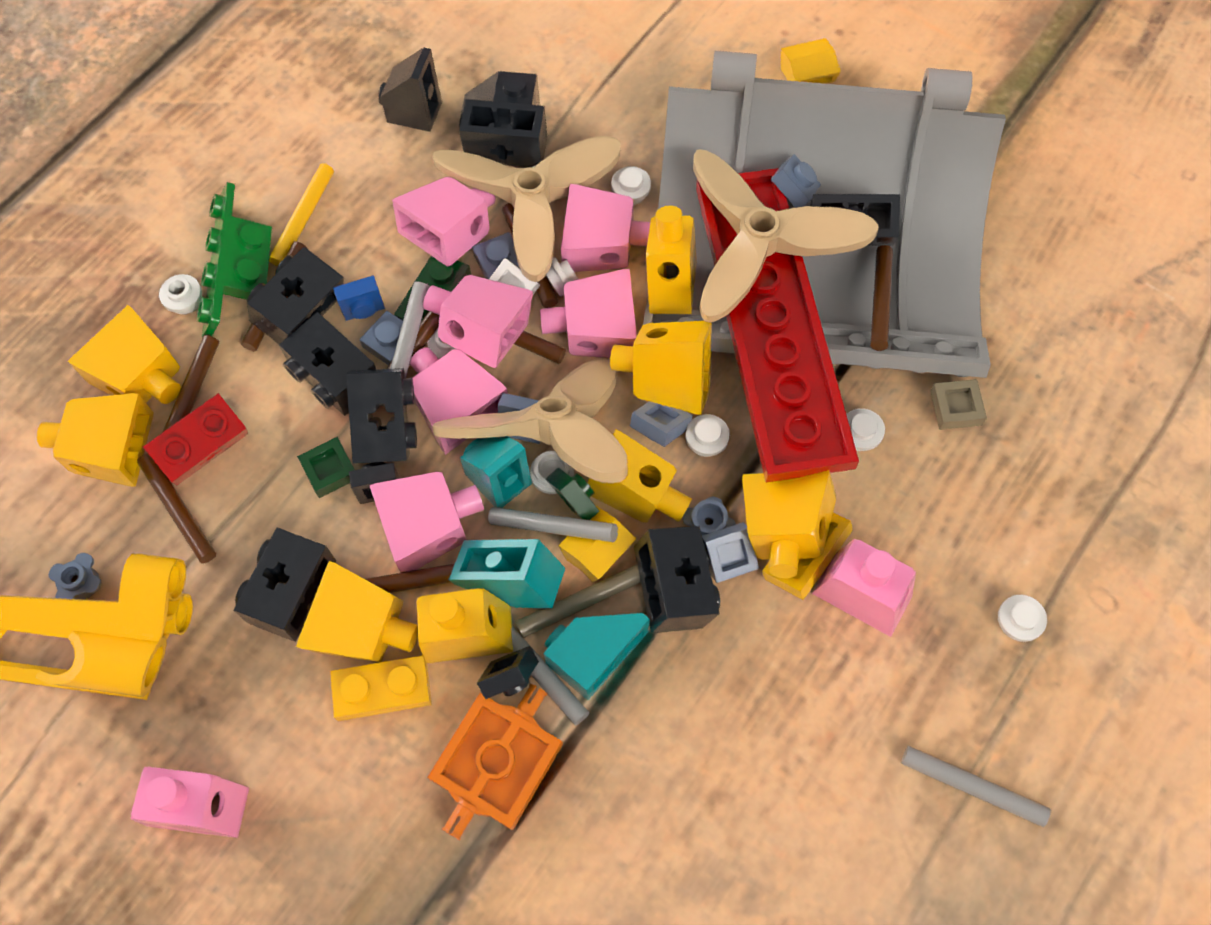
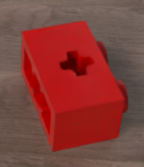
[143,393,248,486]

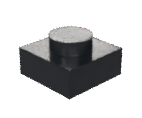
[349,462,401,504]
[477,646,539,699]

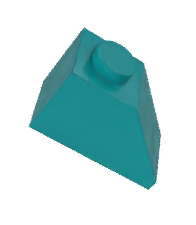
[460,436,532,508]
[449,539,566,608]
[543,613,650,701]

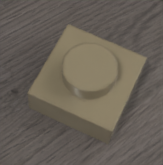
[930,379,987,430]

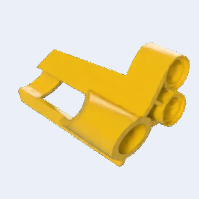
[0,553,193,700]

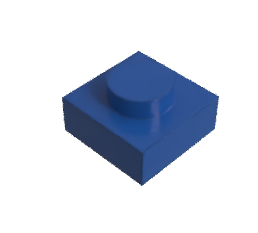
[333,275,385,321]

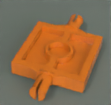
[427,683,563,841]

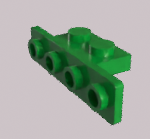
[197,182,272,338]

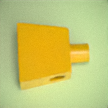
[646,206,697,314]
[68,305,181,404]
[610,321,712,415]
[37,393,154,487]
[587,429,692,523]
[742,470,836,578]
[296,561,418,662]
[417,588,514,663]

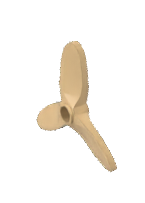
[433,136,620,282]
[693,149,879,322]
[433,359,628,483]

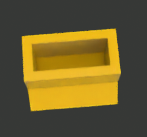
[781,38,841,84]
[558,506,636,582]

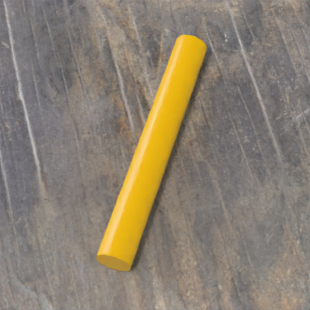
[269,163,334,267]

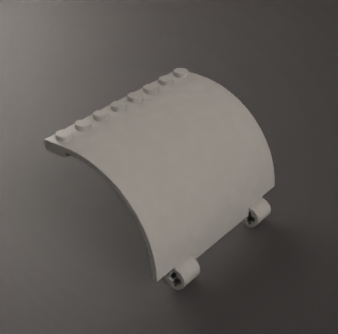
[643,50,1006,378]

